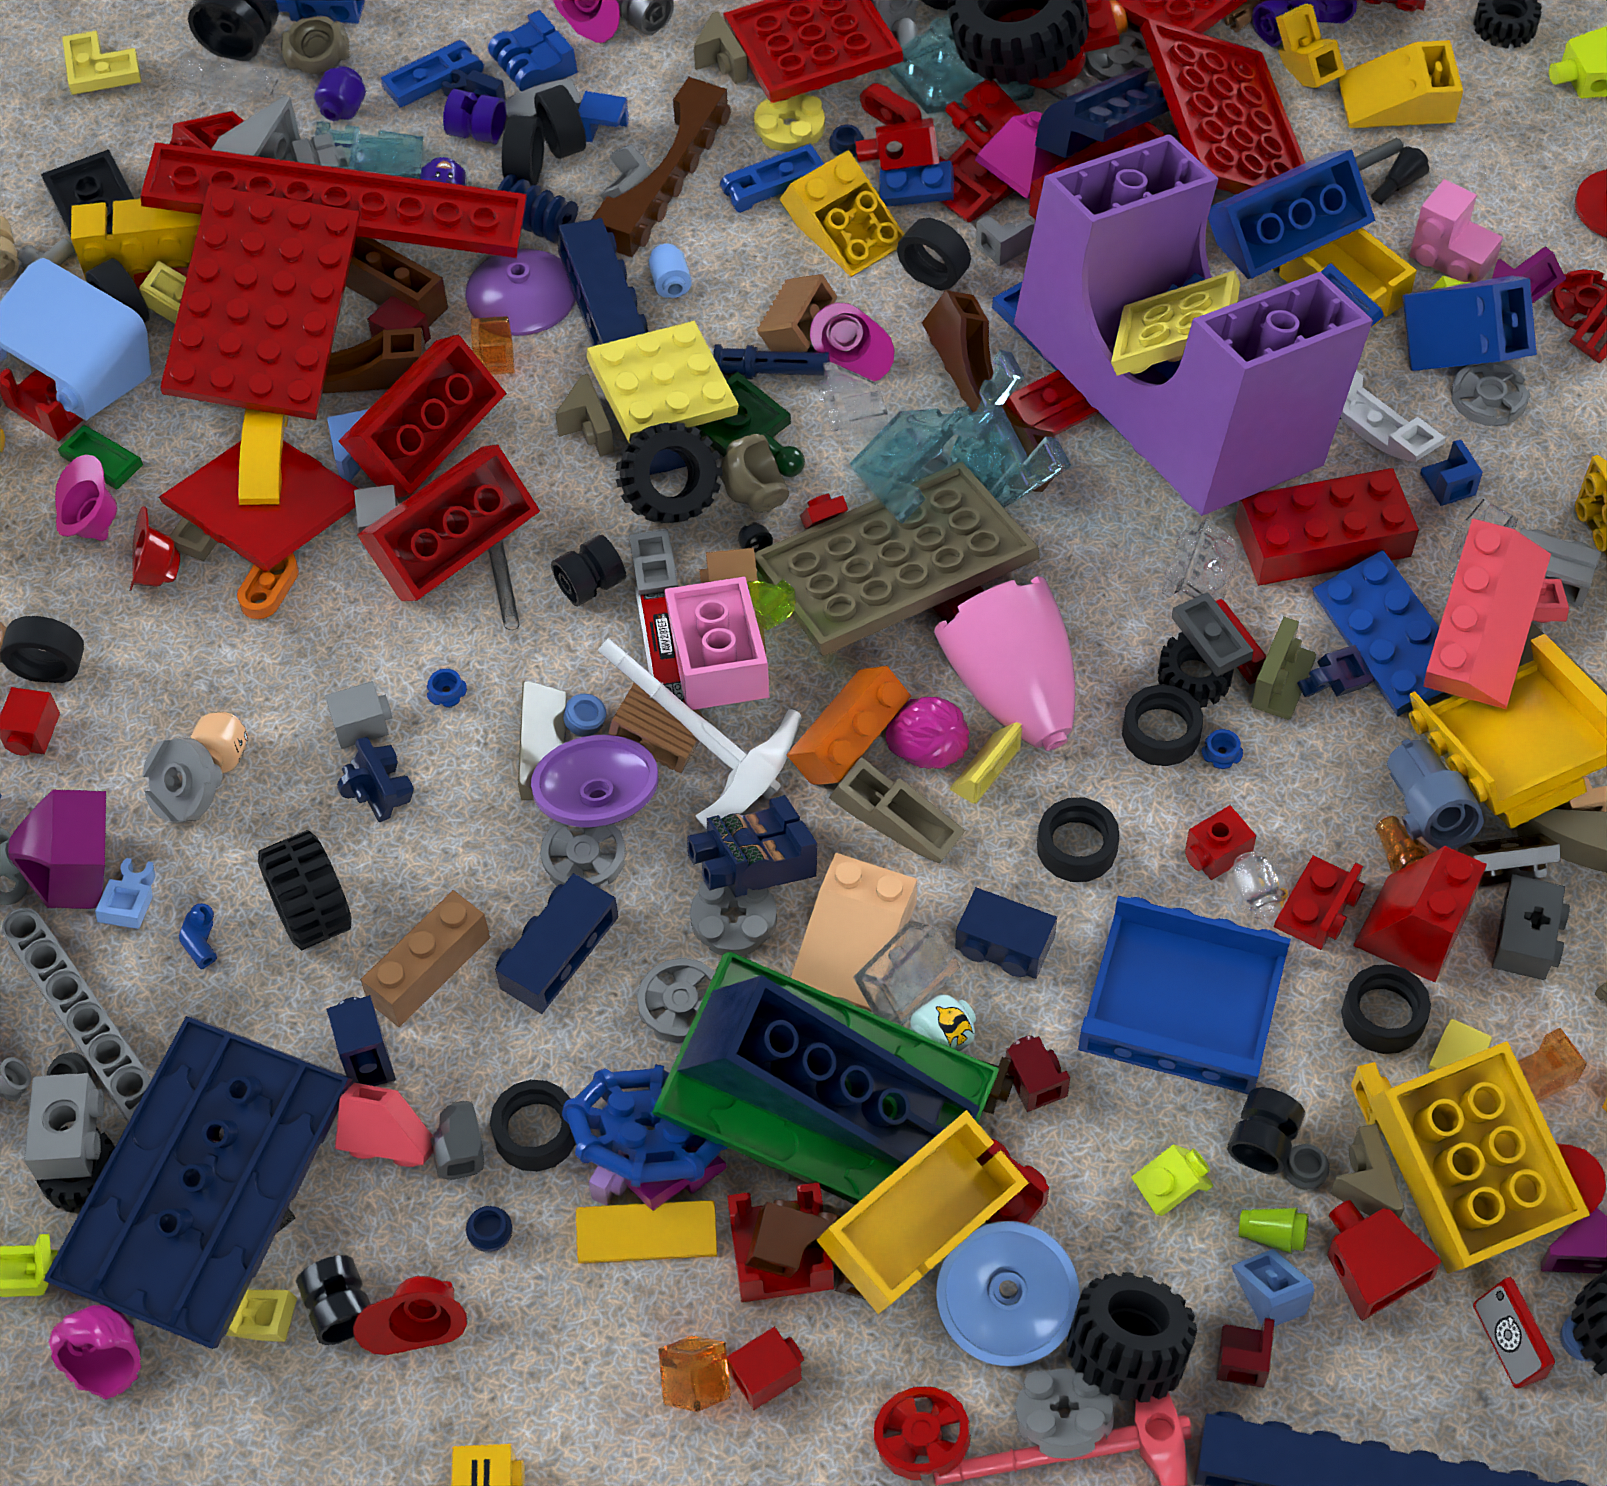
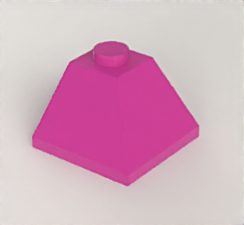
[975,111,1068,199]

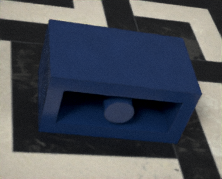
[955,887,1057,979]
[326,995,396,1086]

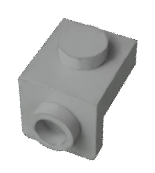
[600,144,652,200]

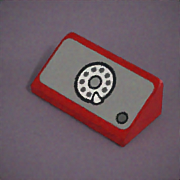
[1473,1277,1556,1388]

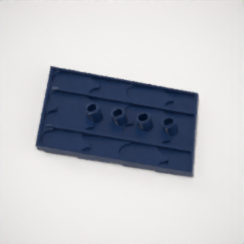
[43,1016,353,1349]

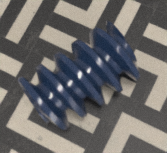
[497,174,578,243]

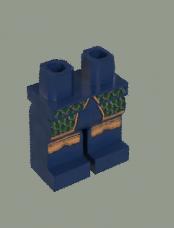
[687,795,818,898]

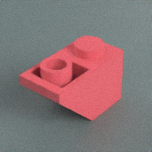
[335,1083,433,1167]

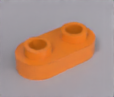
[237,553,299,619]

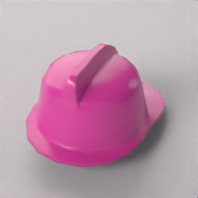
[553,0,620,43]
[810,302,895,382]
[55,455,117,541]

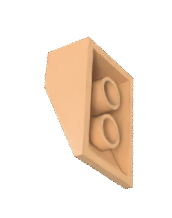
[791,853,917,1011]

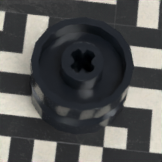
[187,0,279,62]

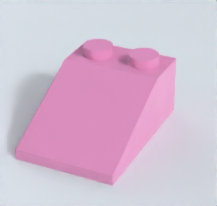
[664,577,770,710]

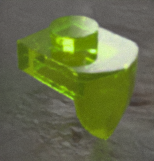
[747,579,796,630]

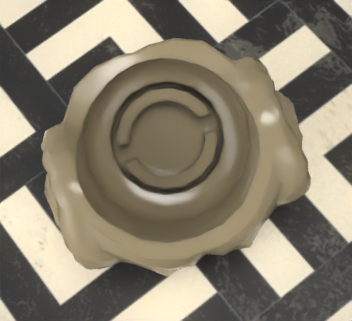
[281,16,350,75]
[720,434,789,512]

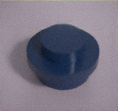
[829,125,865,157]
[466,1206,513,1252]

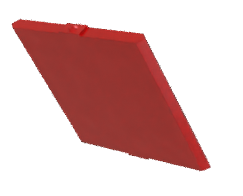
[158,440,359,572]

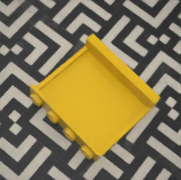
[1409,634,1607,816]

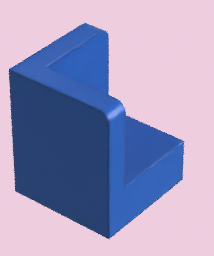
[578,91,629,142]
[1420,439,1483,506]

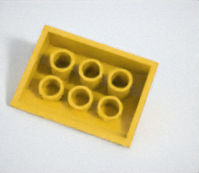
[1368,1041,1590,1274]

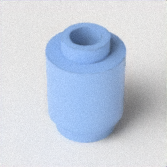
[648,243,692,298]

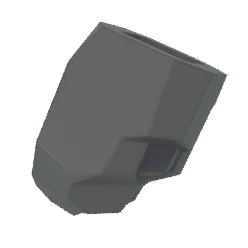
[431,1101,484,1180]

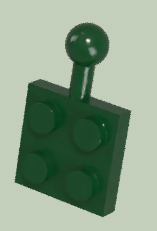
[693,372,805,477]

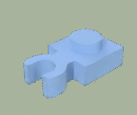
[95,858,155,929]

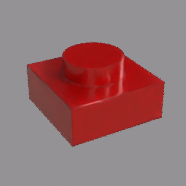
[799,493,849,529]

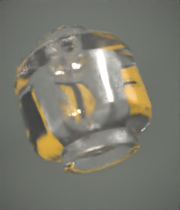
[1226,852,1290,919]

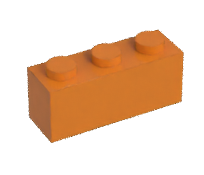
[786,665,911,785]

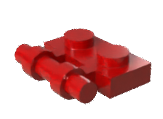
[945,80,1025,149]

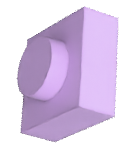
[589,1150,628,1206]

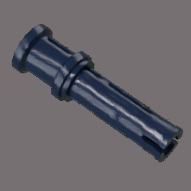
[713,344,830,379]

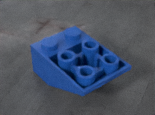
[1402,275,1537,371]

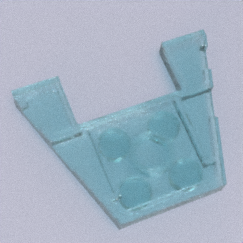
[888,8,1035,114]
[315,121,424,179]
[949,350,1071,508]
[849,405,1003,524]

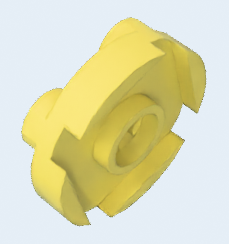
[754,94,825,152]

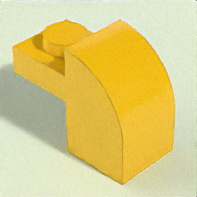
[1276,4,1346,88]

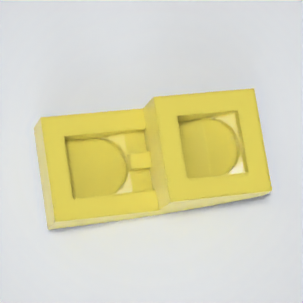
[226,1289,297,1342]

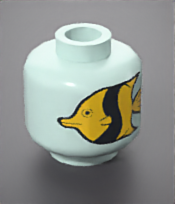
[909,994,976,1051]

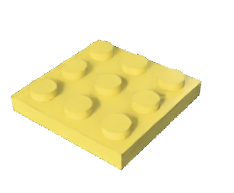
[1111,270,1240,376]
[587,321,739,443]

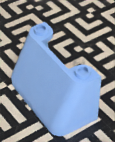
[0,258,152,421]

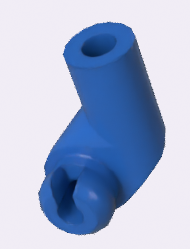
[179,903,217,969]

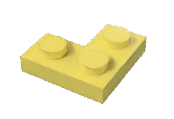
[62,31,142,95]

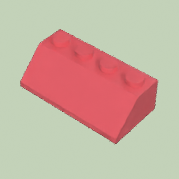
[1423,518,1551,709]

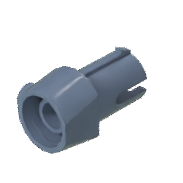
[1387,739,1484,849]

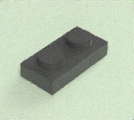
[1171,592,1253,677]

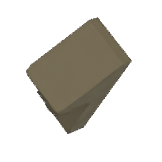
[694,11,748,84]
[556,374,614,456]
[1331,1124,1405,1219]

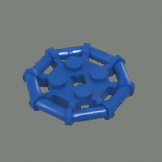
[562,1064,728,1187]

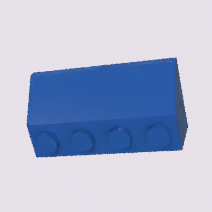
[1208,149,1376,279]

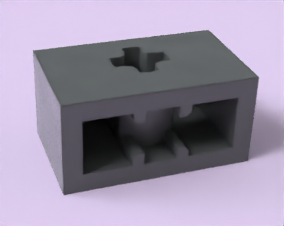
[1492,874,1570,980]

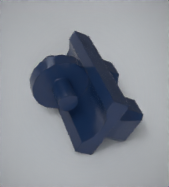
[337,737,414,822]

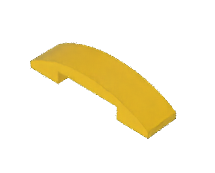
[239,409,288,505]

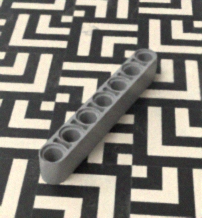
[2,907,152,1123]

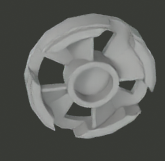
[1086,30,1155,80]
[1451,362,1530,426]
[540,822,626,886]
[637,958,715,1043]

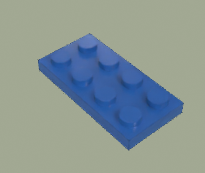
[1312,550,1442,717]

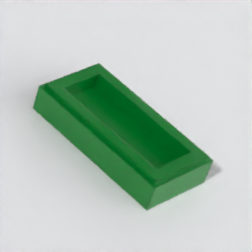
[58,425,143,490]

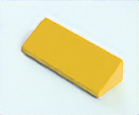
[576,1200,717,1264]

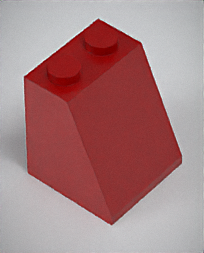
[1353,846,1487,982]

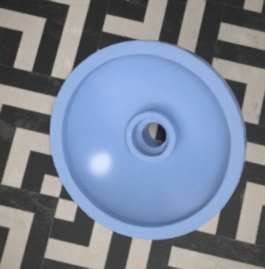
[936,1221,1080,1366]

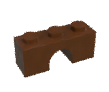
[745,1199,866,1300]

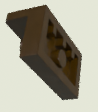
[1458,833,1561,886]

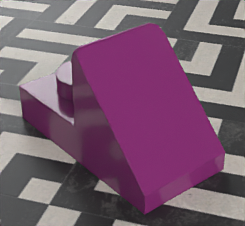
[1492,246,1566,304]

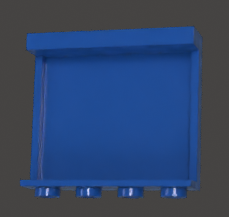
[1078,896,1291,1095]

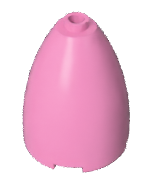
[934,576,1075,751]

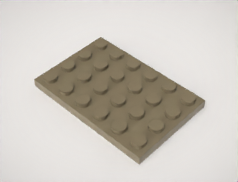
[755,461,1040,656]

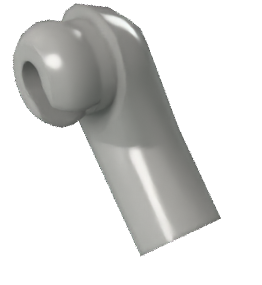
[892,18,919,65]
[17,238,75,269]

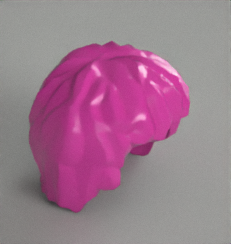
[885,697,970,769]
[48,1305,141,1400]

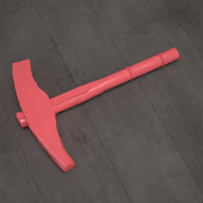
[933,1393,1191,1486]

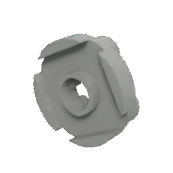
[143,738,222,822]
[690,881,777,956]
[1016,1369,1114,1458]

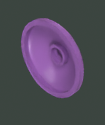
[466,248,576,336]
[531,735,659,828]

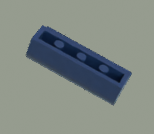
[1035,68,1170,158]

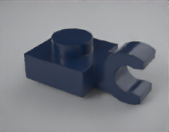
[442,69,506,100]
[1297,645,1375,697]

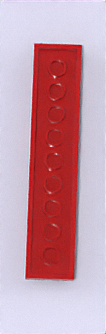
[140,142,527,258]

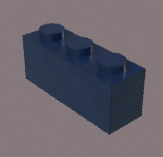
[495,873,619,1014]

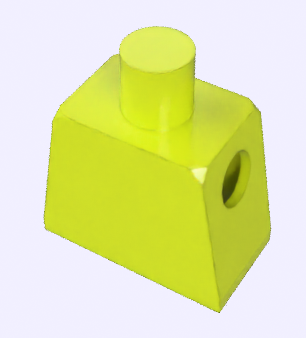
[1549,26,1607,98]

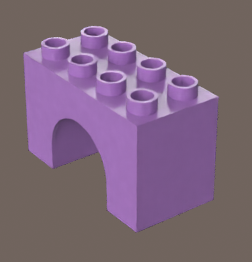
[1014,134,1373,516]

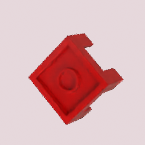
[0,368,84,442]
[727,1182,834,1303]

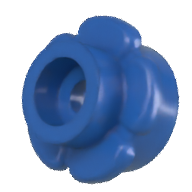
[427,669,467,707]
[1201,729,1243,769]

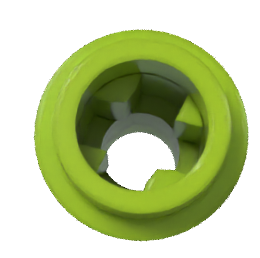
[1239,1207,1309,1254]

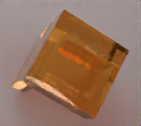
[471,316,515,375]
[1517,1027,1587,1103]
[658,1335,730,1412]

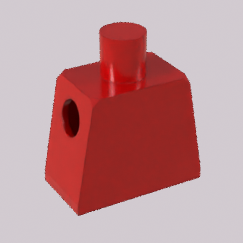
[855,118,939,170]
[1327,1200,1442,1321]

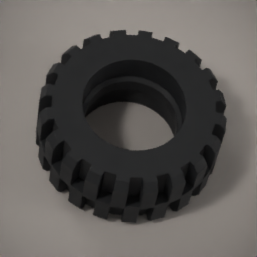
[948,0,1089,85]

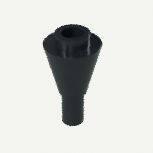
[1371,147,1430,205]

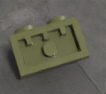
[1251,616,1316,720]

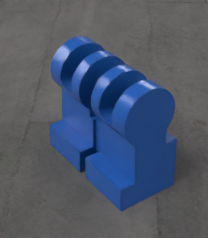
[488,9,578,92]

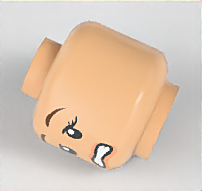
[190,712,248,773]

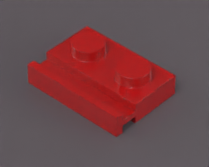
[1005,370,1099,436]

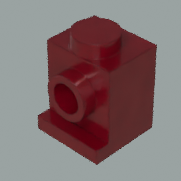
[1005,1036,1070,1112]

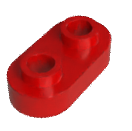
[860,83,922,125]

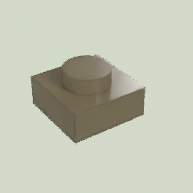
[169,517,218,561]

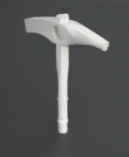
[597,638,802,829]

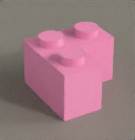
[1409,179,1503,283]

